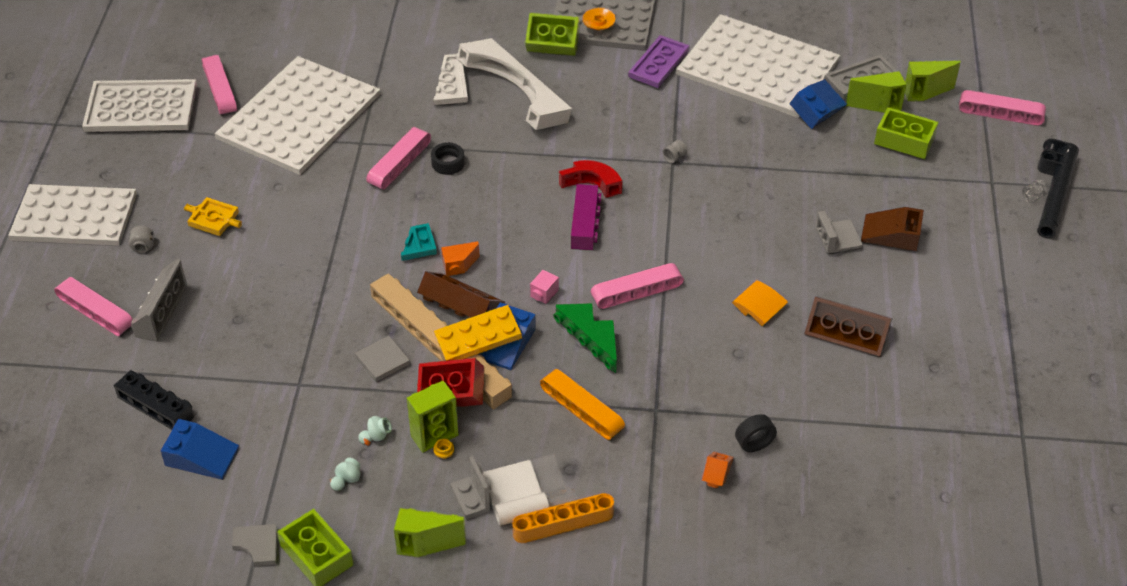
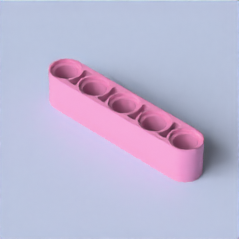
[201,55,237,115]
[959,90,1046,125]
[366,127,431,190]
[590,263,684,309]
[54,277,133,336]

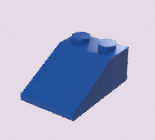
[789,79,847,129]
[478,302,536,370]
[160,419,239,480]

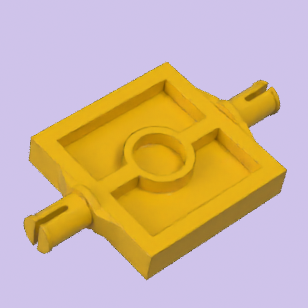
[184,197,242,236]

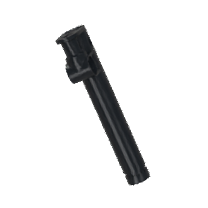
[1037,138,1079,238]

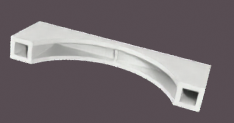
[457,38,572,130]

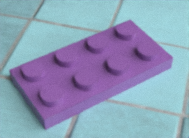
[628,35,689,88]

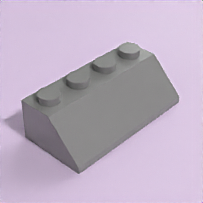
[131,259,187,341]

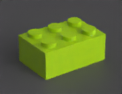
[525,13,580,56]
[874,107,938,159]
[406,381,459,453]
[277,508,353,586]

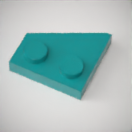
[401,223,437,261]

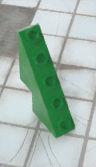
[553,303,617,373]

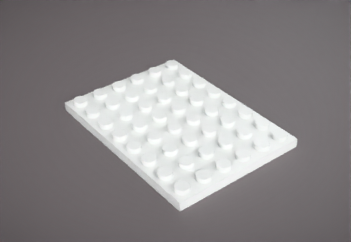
[676,14,840,118]
[215,56,381,175]

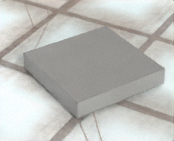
[355,336,410,382]

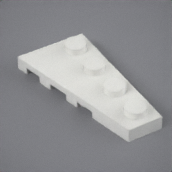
[433,54,468,105]

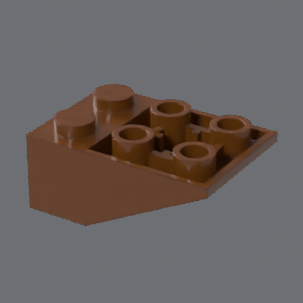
[861,207,924,251]

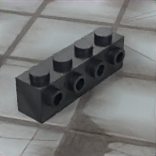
[114,370,194,430]

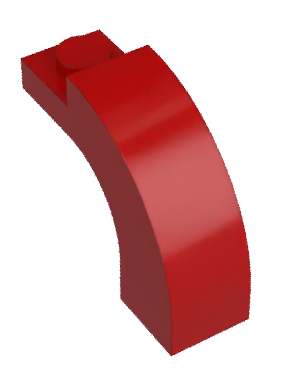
[559,160,623,198]

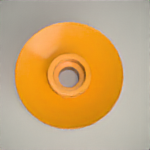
[583,8,615,30]

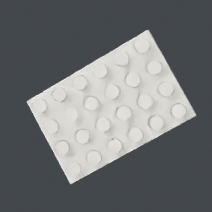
[82,79,197,132]
[8,184,137,246]

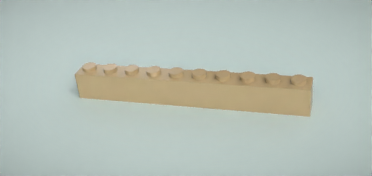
[370,273,512,410]

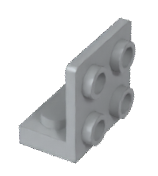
[815,211,862,253]
[450,456,492,520]

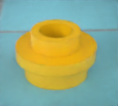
[433,438,454,458]

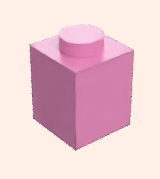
[530,270,559,304]

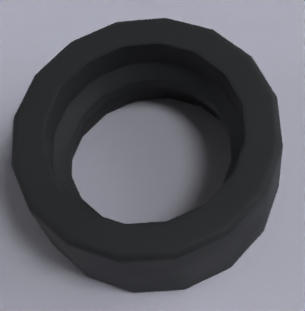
[431,142,465,175]
[735,414,777,452]

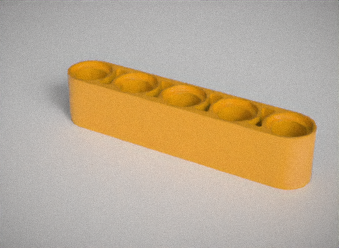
[540,369,625,440]
[512,493,614,543]

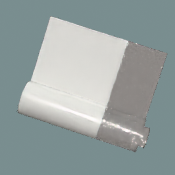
[482,453,577,526]

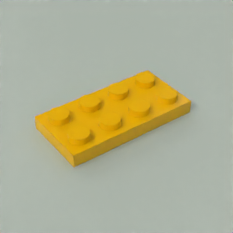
[434,305,522,361]

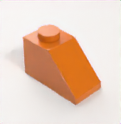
[441,241,480,276]
[702,452,734,488]

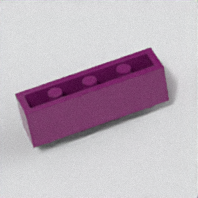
[571,184,602,250]

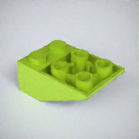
[905,60,961,101]
[846,71,907,113]
[394,508,466,557]

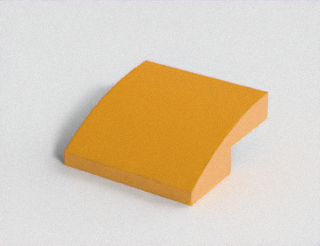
[732,280,788,326]

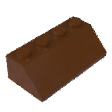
[417,271,505,317]
[804,296,893,356]

